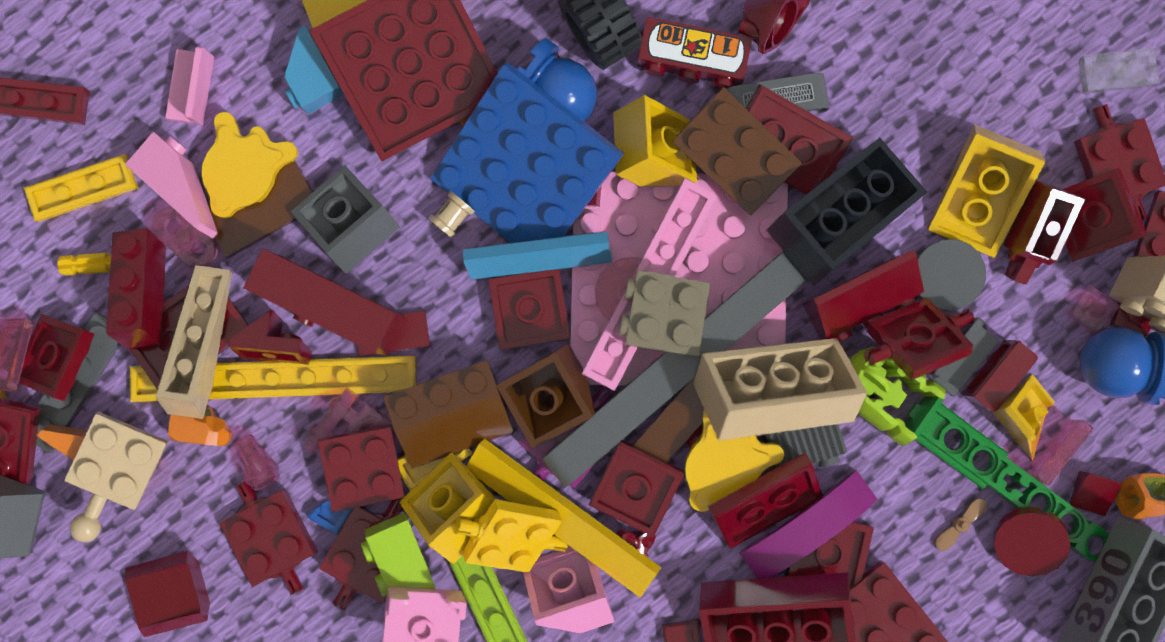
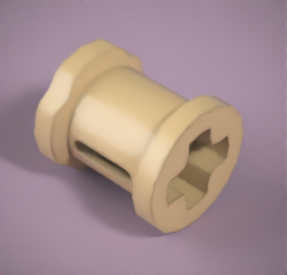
[428,191,475,238]

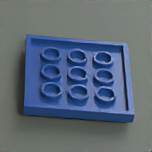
[430,63,625,243]

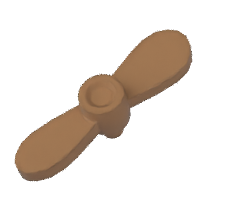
[934,498,987,551]

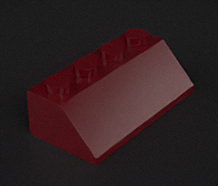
[699,572,856,642]

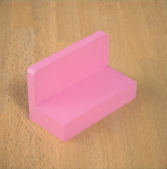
[165,47,214,126]

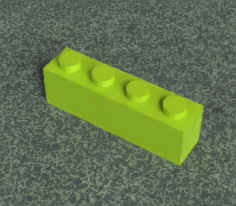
[361,512,436,597]

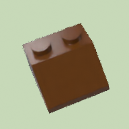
[496,343,595,449]

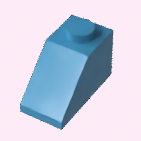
[284,25,344,114]

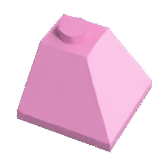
[523,547,615,633]

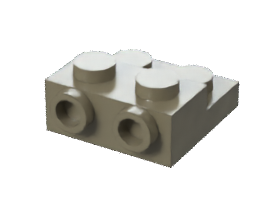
[619,270,710,357]

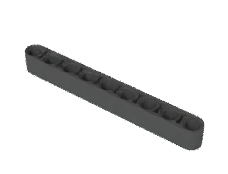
[541,251,808,487]

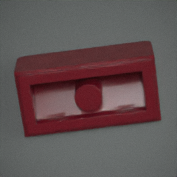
[962,340,1038,412]

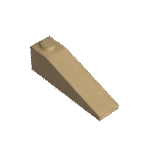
[156,265,232,419]

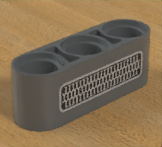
[726,73,830,113]

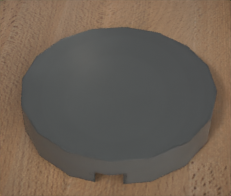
[917,239,986,310]

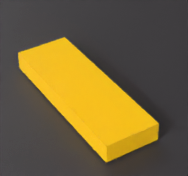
[24,154,139,222]

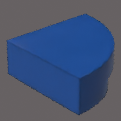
[307,500,354,535]

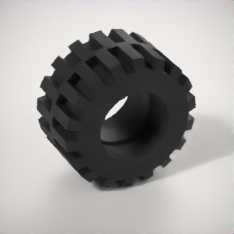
[558,0,642,70]

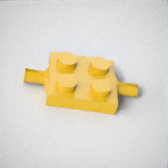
[452,499,568,573]

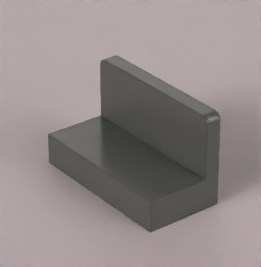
[925,317,999,397]

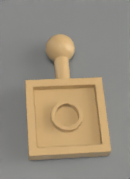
[64,412,168,542]

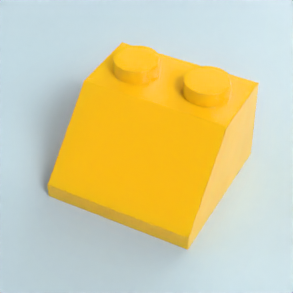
[613,95,697,187]
[399,452,495,564]

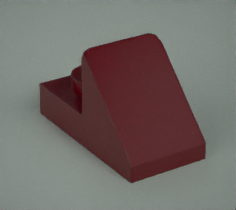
[228,310,312,365]

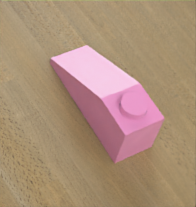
[125,132,218,238]

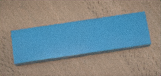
[463,232,613,280]

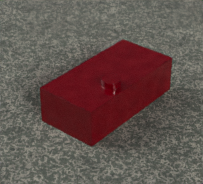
[243,248,406,356]

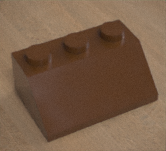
[383,360,514,468]

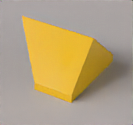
[992,374,1055,463]

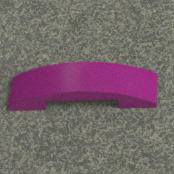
[739,470,878,579]

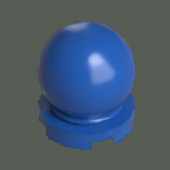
[517,38,598,122]
[1080,326,1165,405]

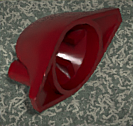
[739,0,810,54]

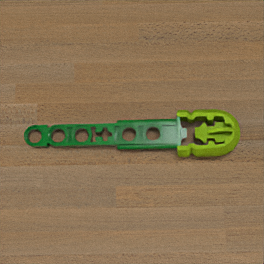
[849,347,1109,562]

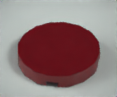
[993,507,1071,576]

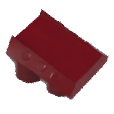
[125,551,210,637]

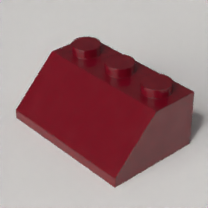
[802,249,924,342]

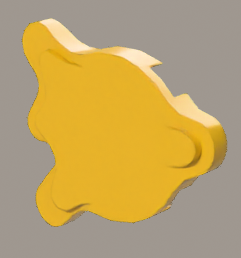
[202,112,299,218]
[685,409,784,512]

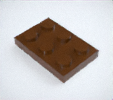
[672,86,802,216]

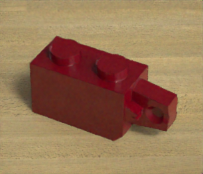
[1003,180,1085,285]

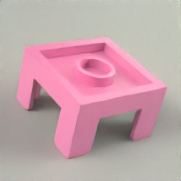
[382,587,467,642]

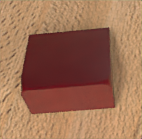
[1069,471,1122,516]

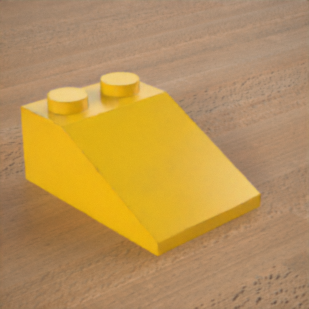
[928,124,1045,258]

